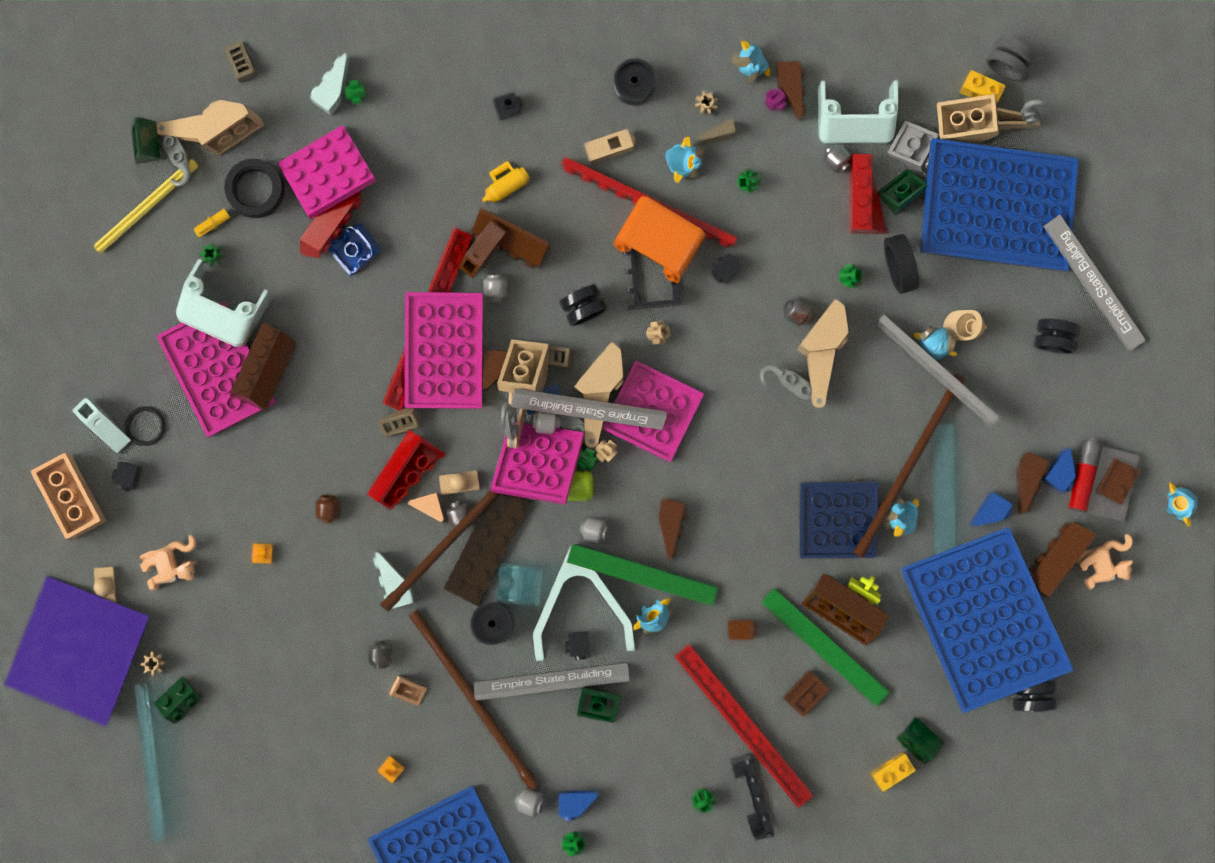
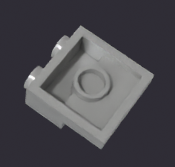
[887,120,940,172]

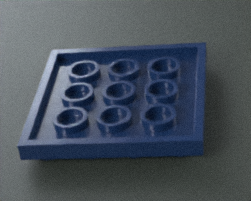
[799,481,878,559]

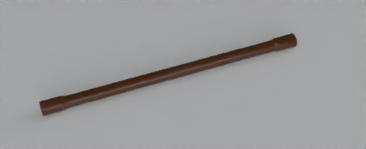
[853,374,965,558]
[380,490,500,612]
[409,609,540,790]

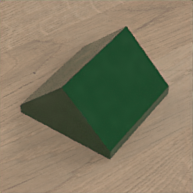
[131,117,160,164]
[877,169,927,215]
[576,687,621,723]

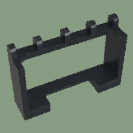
[623,248,682,310]
[730,754,775,841]

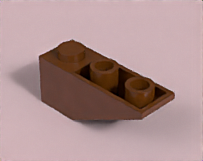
[776,61,806,122]
[458,220,507,279]
[1016,452,1049,514]
[658,498,688,560]

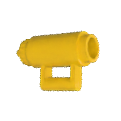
[482,161,530,203]

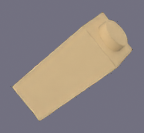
[584,129,636,165]

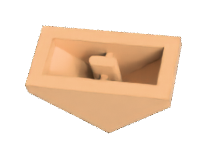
[408,493,445,523]
[389,675,427,706]

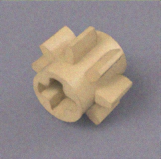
[695,91,718,115]
[646,321,670,345]
[594,439,618,463]
[140,651,167,676]

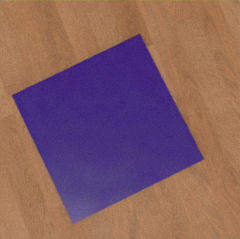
[4,576,150,727]

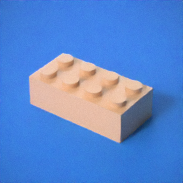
[31,453,107,540]

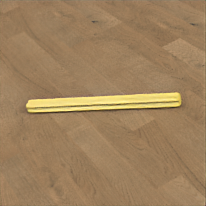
[94,159,198,253]

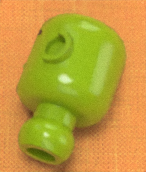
[567,469,594,502]

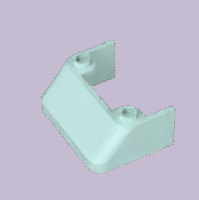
[818,80,898,144]
[176,259,269,347]

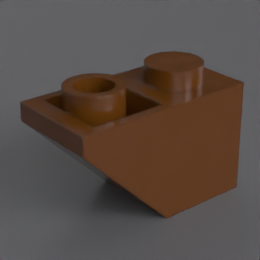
[482,350,507,391]
[727,619,757,640]

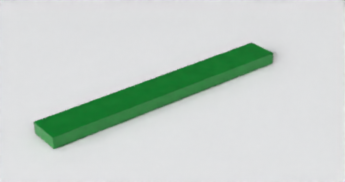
[567,544,718,606]
[761,588,889,707]

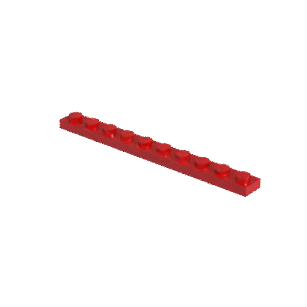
[562,157,737,248]
[382,228,473,411]
[674,644,813,808]

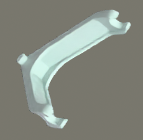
[533,546,635,662]

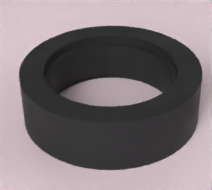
[224,159,284,218]
[884,234,919,294]

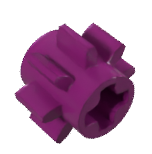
[764,88,787,112]

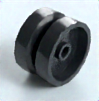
[614,59,655,106]
[559,284,608,327]
[1034,318,1081,354]
[470,602,514,645]
[1013,681,1057,712]

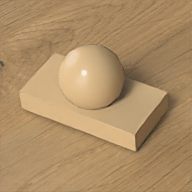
[439,470,480,495]
[93,567,117,603]

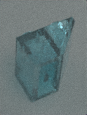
[495,563,543,607]

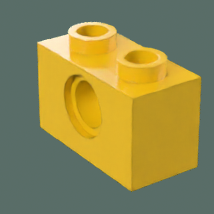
[959,70,1006,103]
[870,752,916,792]

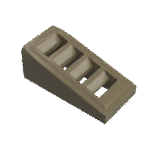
[224,41,257,83]
[697,118,736,145]
[548,346,574,369]
[377,408,422,437]

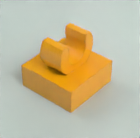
[252,543,273,563]
[377,755,405,783]

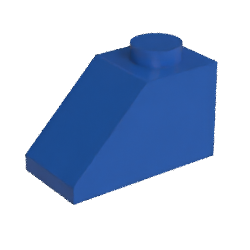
[1041,448,1076,493]
[969,492,1013,527]
[559,790,598,821]

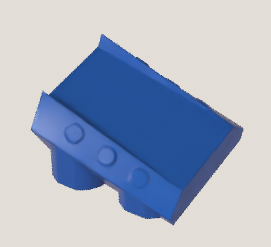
[329,222,382,276]

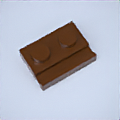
[1096,458,1140,505]
[782,669,830,717]

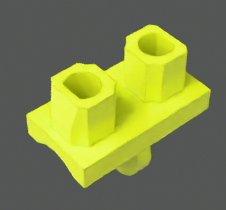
[848,575,881,605]

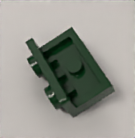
[154,676,203,724]
[896,717,945,764]

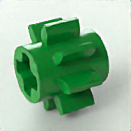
[345,80,366,104]
[737,168,761,193]
[199,242,224,267]
[839,264,862,288]
[576,447,598,470]
[691,788,716,813]
[561,832,586,856]

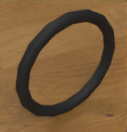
[125,407,165,446]

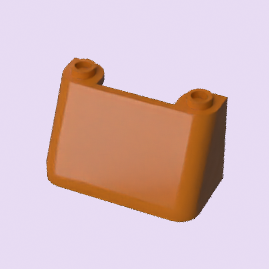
[612,196,706,284]

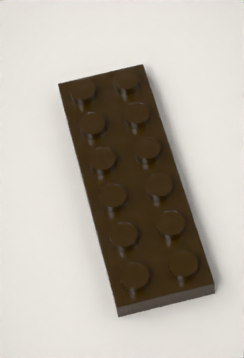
[443,494,531,606]

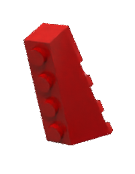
[849,154,888,234]
[300,191,363,258]
[367,430,446,510]

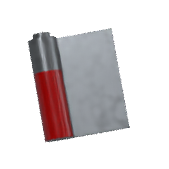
[1068,438,1140,522]

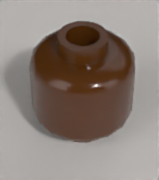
[315,494,340,524]

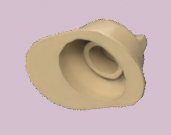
[943,310,988,341]

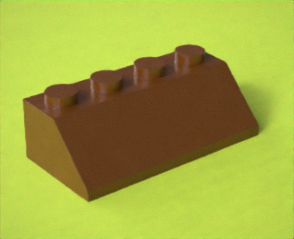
[472,208,550,270]
[230,323,297,411]
[1028,522,1097,597]
[802,573,890,646]

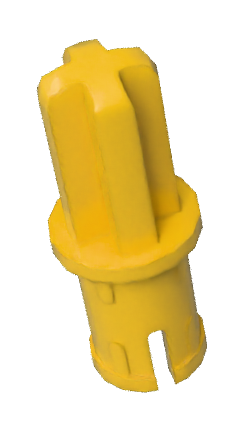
[194,208,231,237]

